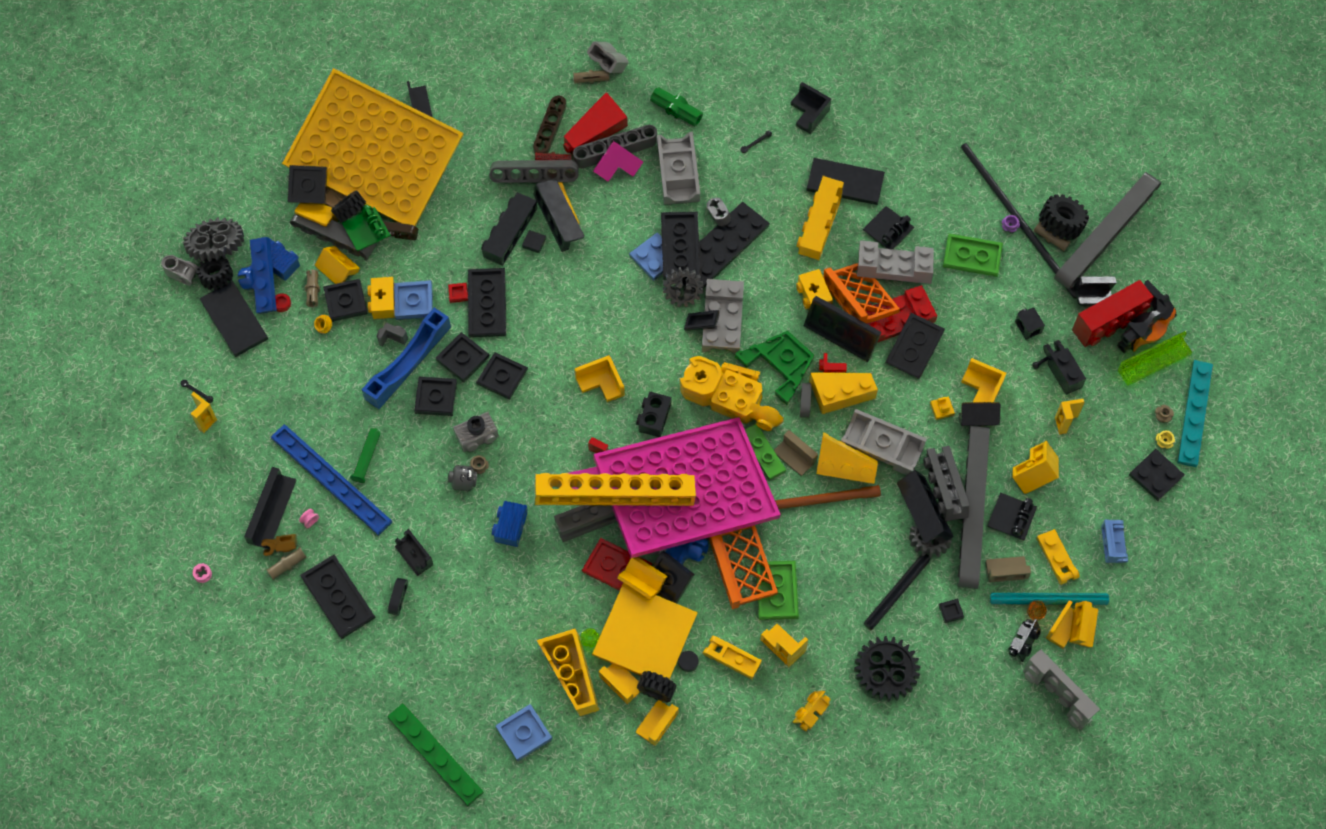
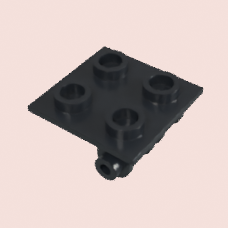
[863,206,914,249]
[987,492,1037,541]

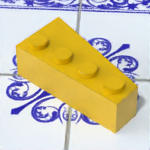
[796,176,844,260]
[537,629,599,716]

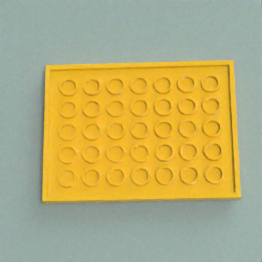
[282,68,464,226]

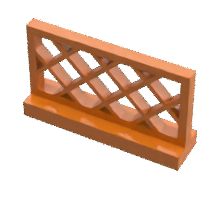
[823,263,900,324]
[708,525,778,609]

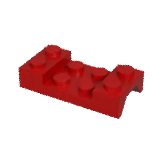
[865,285,938,343]

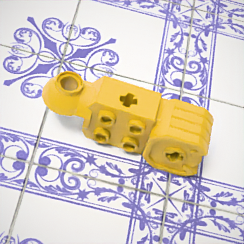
[680,356,784,431]

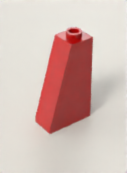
[563,93,628,155]

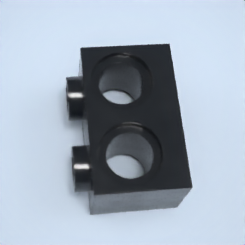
[636,391,672,437]

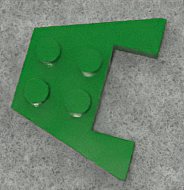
[735,331,815,405]

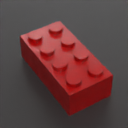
[1072,280,1153,347]

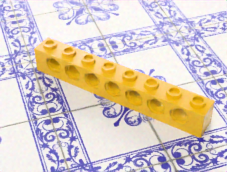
[535,473,696,506]

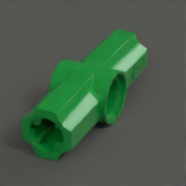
[650,87,703,127]

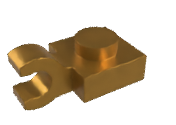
[261,534,297,556]

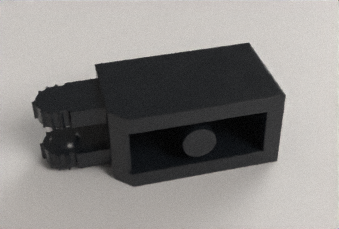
[1043,340,1086,395]

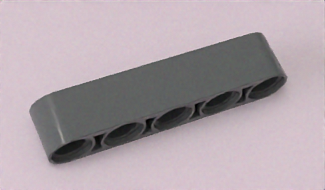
[573,125,657,169]
[489,160,579,183]
[290,214,377,260]

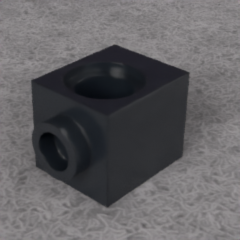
[1015,307,1045,340]

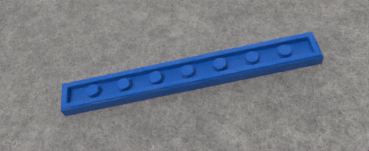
[271,424,393,536]

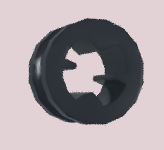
[467,416,485,435]

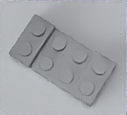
[657,132,700,205]
[857,241,934,284]
[702,279,744,354]
[841,409,927,475]
[1023,649,1100,730]

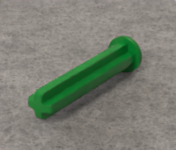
[350,428,381,483]

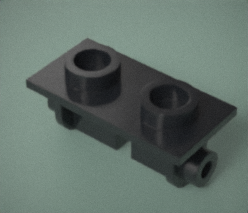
[1008,619,1041,662]

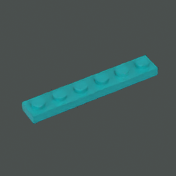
[1177,360,1213,467]

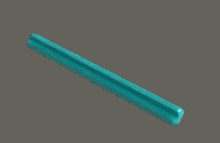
[990,593,1109,605]

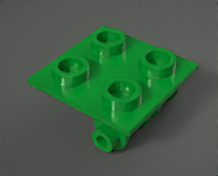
[342,205,391,252]

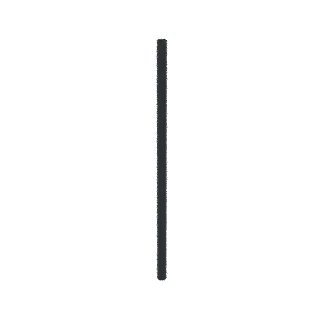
[961,143,1076,299]

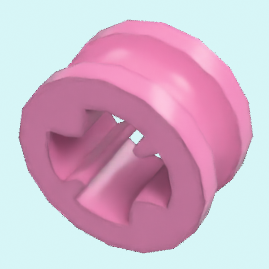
[299,509,319,528]
[192,563,212,583]

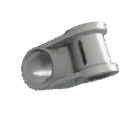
[161,255,198,286]

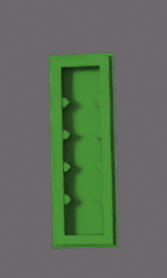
[745,424,786,480]

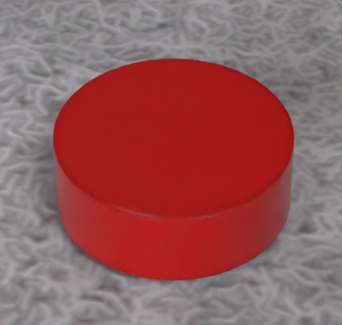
[275,293,291,312]

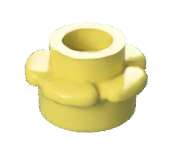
[1156,430,1175,449]

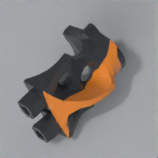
[1117,280,1177,354]

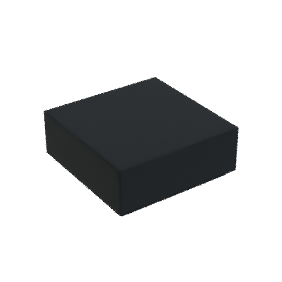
[522,230,546,253]
[938,599,964,623]

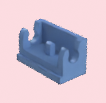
[1101,519,1128,563]

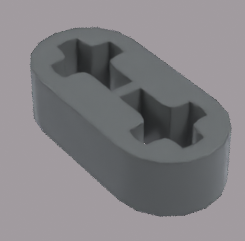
[707,198,731,226]
[800,383,811,418]

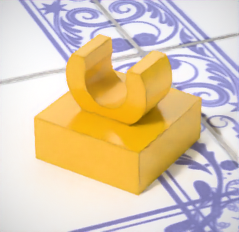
[930,396,955,420]

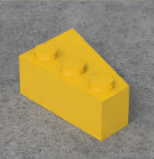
[809,373,878,414]
[816,432,878,484]

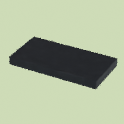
[806,158,885,205]
[661,212,701,280]
[468,268,506,338]
[199,281,268,357]
[803,296,881,362]
[300,555,376,639]

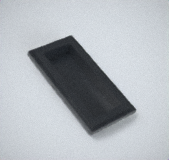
[684,310,720,331]

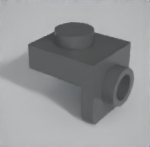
[377,323,408,347]

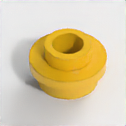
[314,315,332,334]

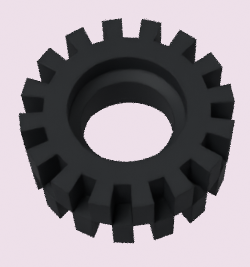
[331,190,366,223]
[196,256,234,290]
[637,671,677,703]

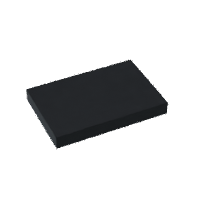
[885,313,945,380]

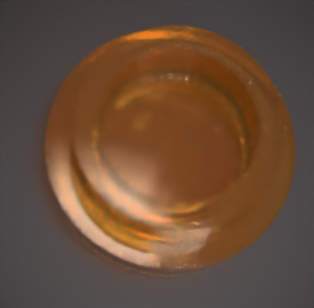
[1027,600,1047,620]

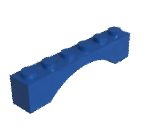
[361,307,451,409]

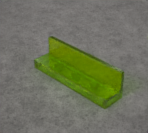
[1118,331,1193,386]

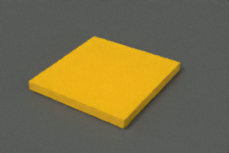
[592,583,698,680]

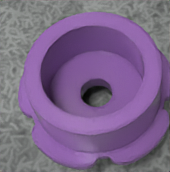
[1002,215,1020,233]

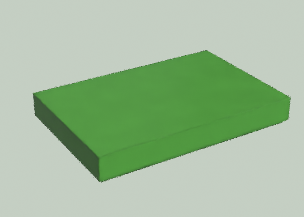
[943,233,1003,277]
[756,561,799,620]

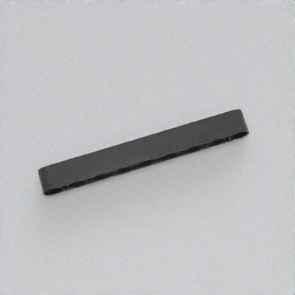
[1054,172,1162,290]
[957,426,990,589]

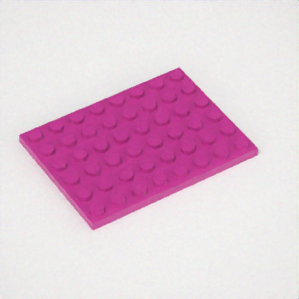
[593,417,781,558]

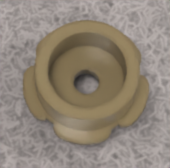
[1155,405,1174,423]
[470,455,489,474]

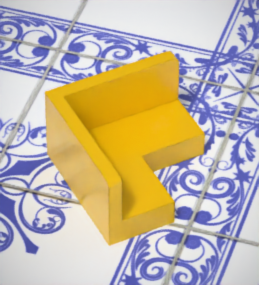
[574,355,625,402]
[961,358,1007,402]
[1012,441,1059,494]
[760,624,808,667]

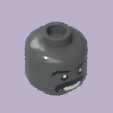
[448,465,477,491]

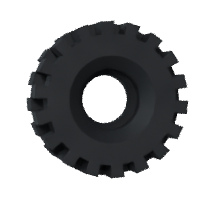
[1039,194,1089,240]

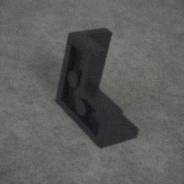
[791,82,832,134]

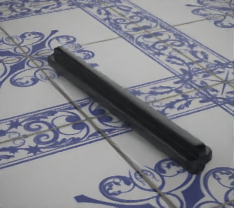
[864,554,931,630]

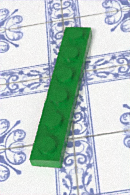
[387,703,484,806]

